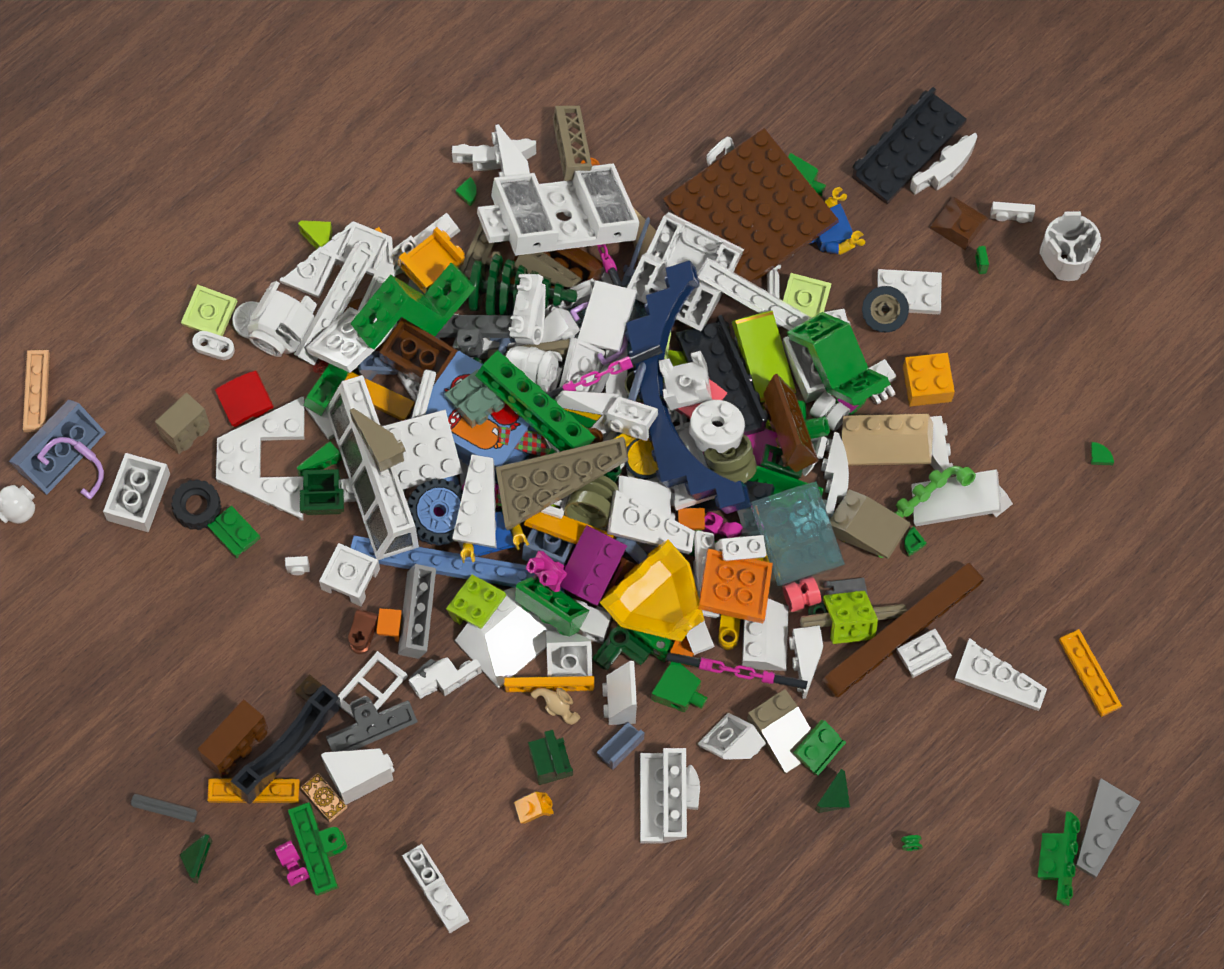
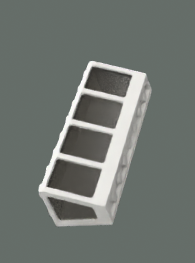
[326,375,419,560]

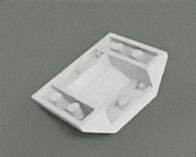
[455,587,557,688]

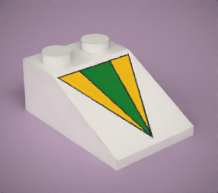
[552,391,619,438]

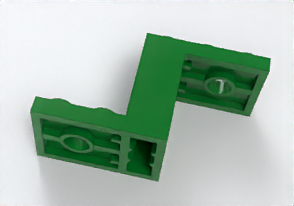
[350,263,475,349]
[787,312,891,406]

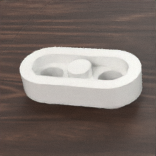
[193,331,235,360]

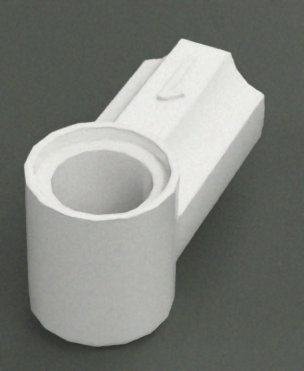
[558,278,595,310]

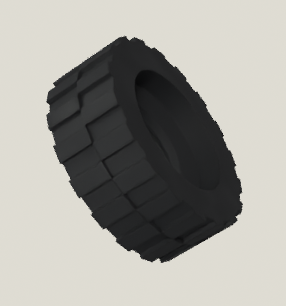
[171,479,221,530]

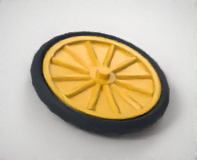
[625,438,658,479]

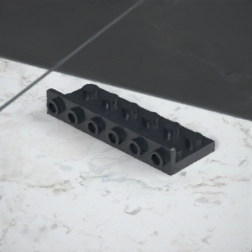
[852,87,967,204]
[676,315,768,436]

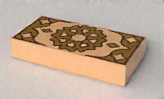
[301,773,347,822]

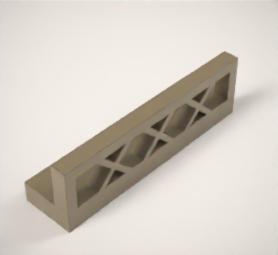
[553,106,592,181]

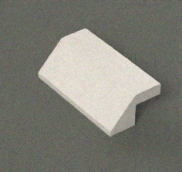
[640,748,687,843]

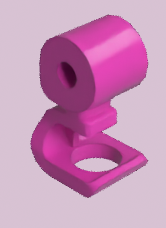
[701,511,743,538]
[274,840,310,887]

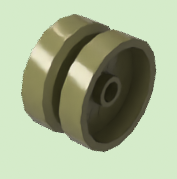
[704,434,757,483]

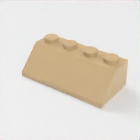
[842,414,933,465]

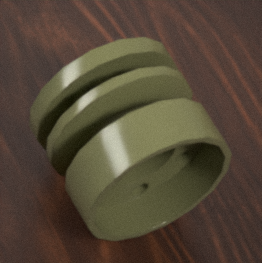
[564,475,618,529]

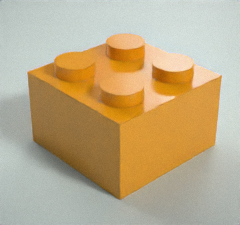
[903,353,955,407]

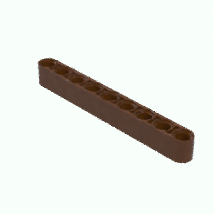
[822,563,984,698]

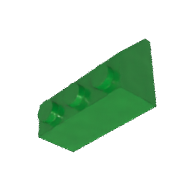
[515,575,590,637]

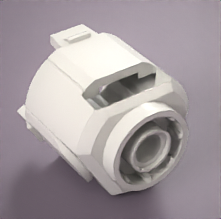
[1039,211,1101,281]
[247,281,317,357]

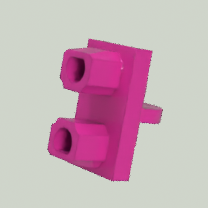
[526,551,567,592]

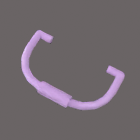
[570,302,628,365]
[37,437,104,499]

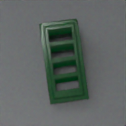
[760,444,803,479]

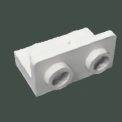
[607,396,658,441]
[714,535,766,561]

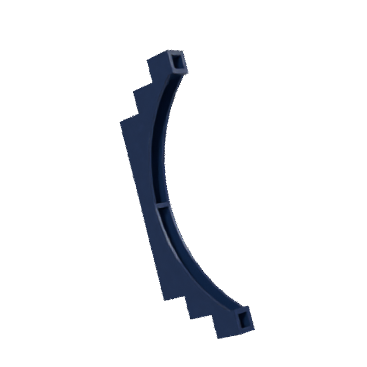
[625,260,751,514]

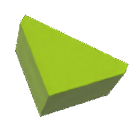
[298,221,333,250]

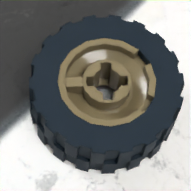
[862,286,909,333]

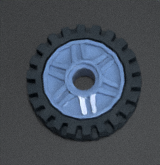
[407,478,463,545]

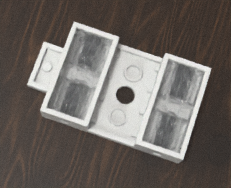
[477,163,640,256]

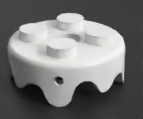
[689,400,745,453]

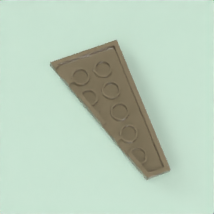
[496,437,629,531]

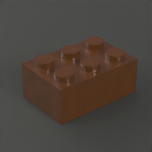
[379,317,457,386]
[197,699,268,778]

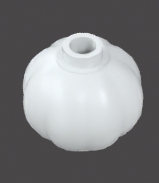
[0,485,35,524]

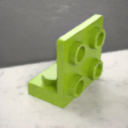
[446,574,506,629]
[823,591,878,644]

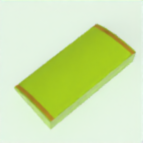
[732,310,796,403]

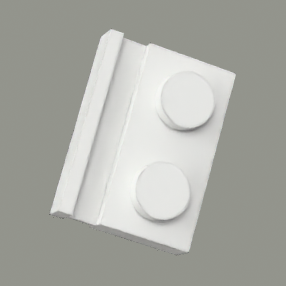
[896,629,952,678]

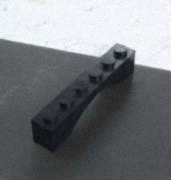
[230,685,341,805]

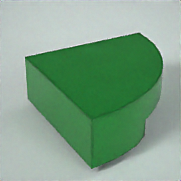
[456,177,476,206]
[1091,442,1114,466]
[904,526,927,557]

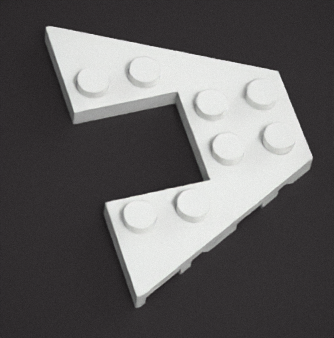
[280,221,397,329]
[216,397,305,520]

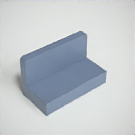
[597,722,645,770]

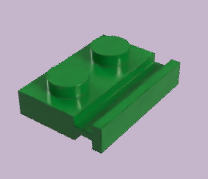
[207,505,261,558]
[793,720,846,776]

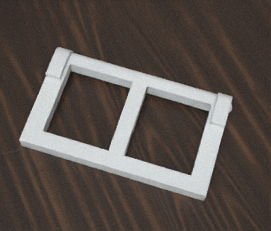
[338,651,408,718]

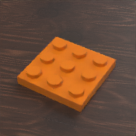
[698,548,773,624]

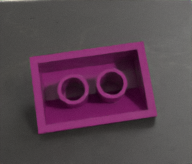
[560,525,627,606]

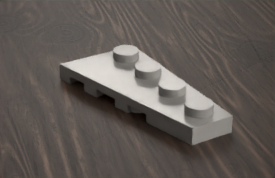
[1075,779,1140,879]

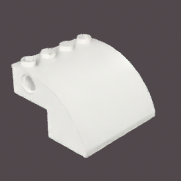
[627,212,744,331]

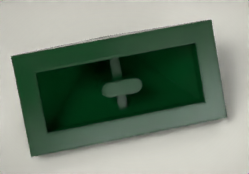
[815,769,850,813]
[179,834,212,884]

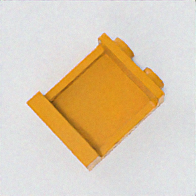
[397,227,465,294]

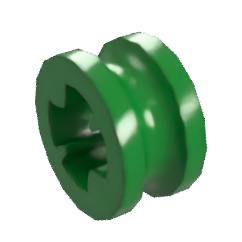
[901,835,923,851]

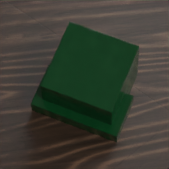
[300,469,344,515]
[528,729,573,785]

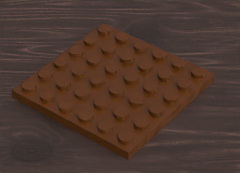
[663,128,839,283]

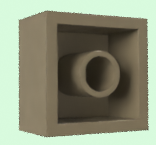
[155,393,210,454]

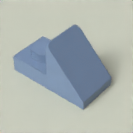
[358,351,399,381]

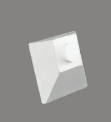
[546,631,592,677]
[698,713,766,759]

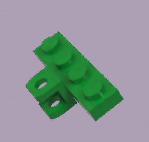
[288,802,348,896]

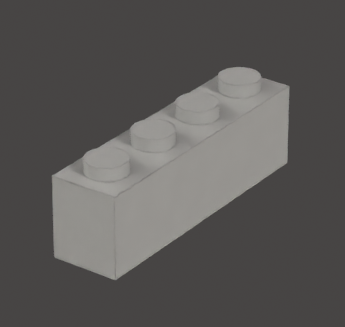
[398,564,436,659]

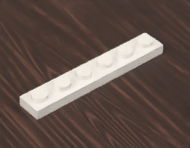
[294,243,375,365]
[697,258,812,331]

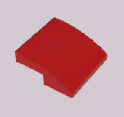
[215,370,274,427]

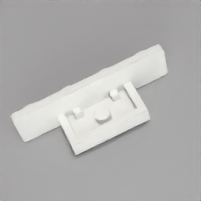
[693,531,719,618]

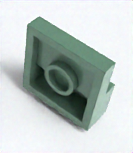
[444,369,505,428]

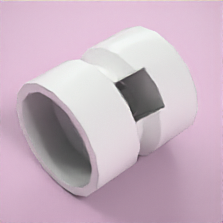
[809,392,850,432]

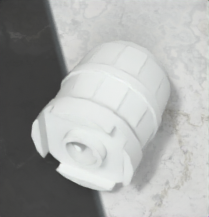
[506,346,562,393]

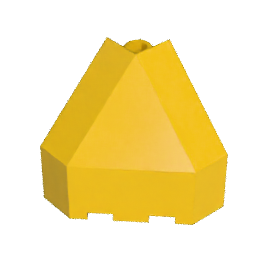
[600,539,705,642]

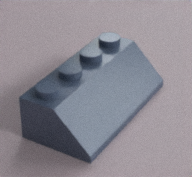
[9,399,106,495]

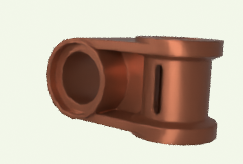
[348,609,379,654]

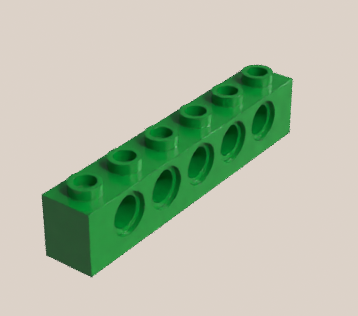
[475,350,596,452]

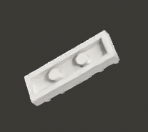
[508,274,543,339]

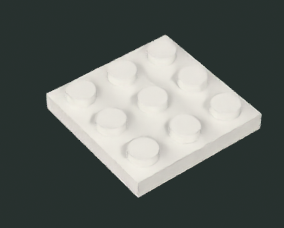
[306,307,394,373]
[382,409,462,489]

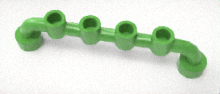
[878,466,976,558]

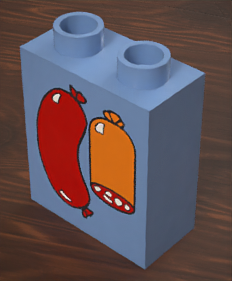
[411,351,541,484]

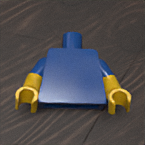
[809,187,865,255]
[460,512,529,563]

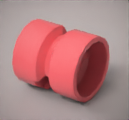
[782,576,822,612]

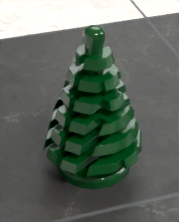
[469,254,578,316]

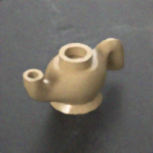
[531,688,581,725]

